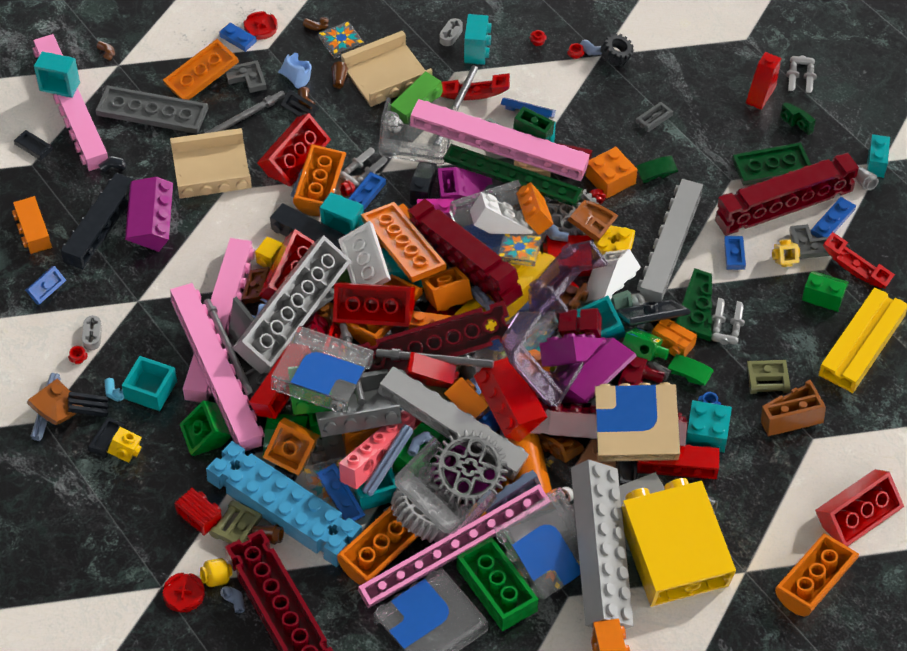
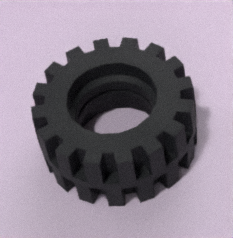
[600,33,634,66]

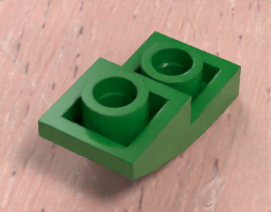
[667,354,714,386]

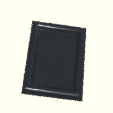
[616,299,691,326]

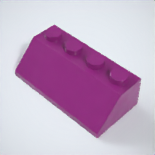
[125,177,173,252]
[551,337,636,404]

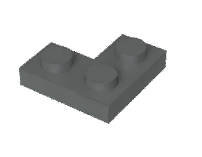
[225,60,267,93]
[789,224,830,259]

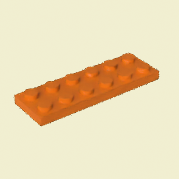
[361,202,446,283]

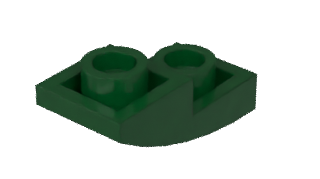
[780,102,816,135]
[636,155,679,183]

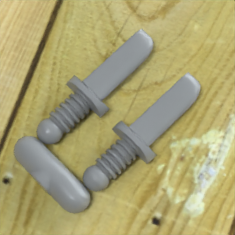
[786,55,817,93]
[339,147,388,188]
[711,298,745,345]

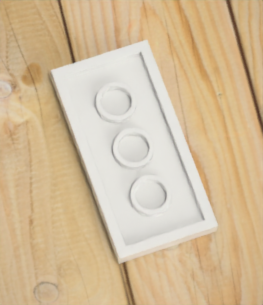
[338,221,391,285]

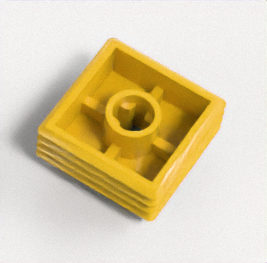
[592,225,635,259]

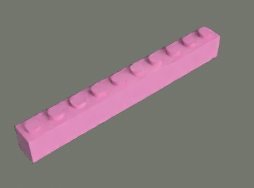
[32,34,108,171]
[410,99,590,182]
[183,238,255,402]
[170,283,264,451]
[358,484,550,608]

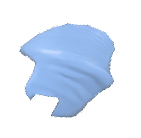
[278,53,312,89]

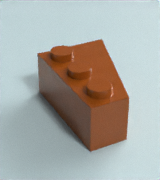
[761,380,826,436]

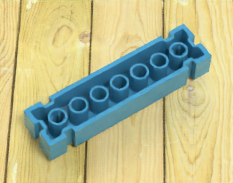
[206,441,362,567]

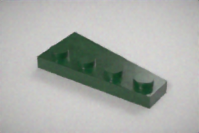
[676,268,712,341]

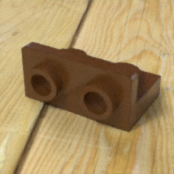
[241,267,271,304]
[549,283,589,315]
[539,433,585,463]

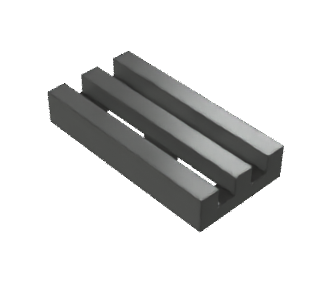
[635,102,673,132]

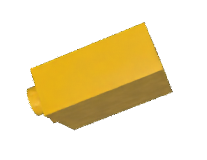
[621,478,736,607]

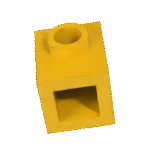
[255,236,283,269]

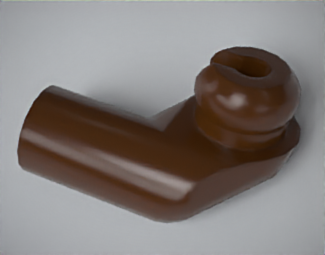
[303,17,329,31]
[97,41,115,60]
[298,86,315,110]

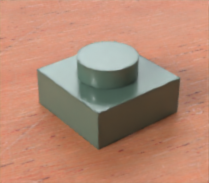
[611,290,633,310]

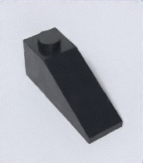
[410,161,437,205]

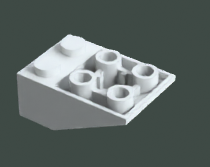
[470,192,533,234]
[582,249,641,303]

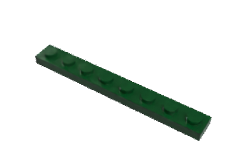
[443,144,583,207]

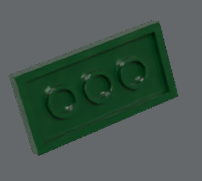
[732,142,811,186]

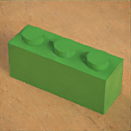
[390,71,443,126]

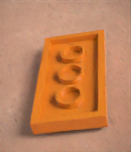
[163,39,239,100]

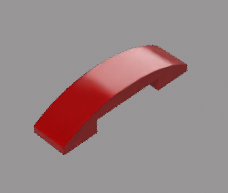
[441,73,510,100]
[822,232,895,289]

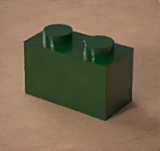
[513,106,555,140]

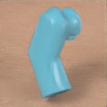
[104,378,124,402]

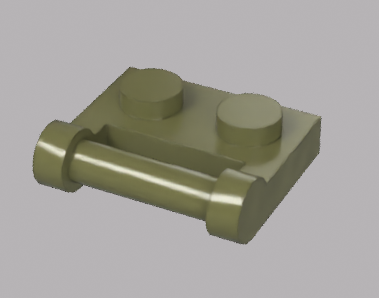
[746,360,790,394]
[209,500,262,544]

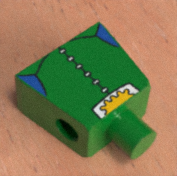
[622,327,670,361]

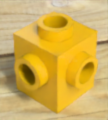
[772,239,800,267]
[108,427,142,463]

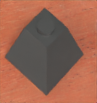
[229,296,254,347]

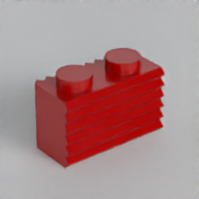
[175,488,222,536]

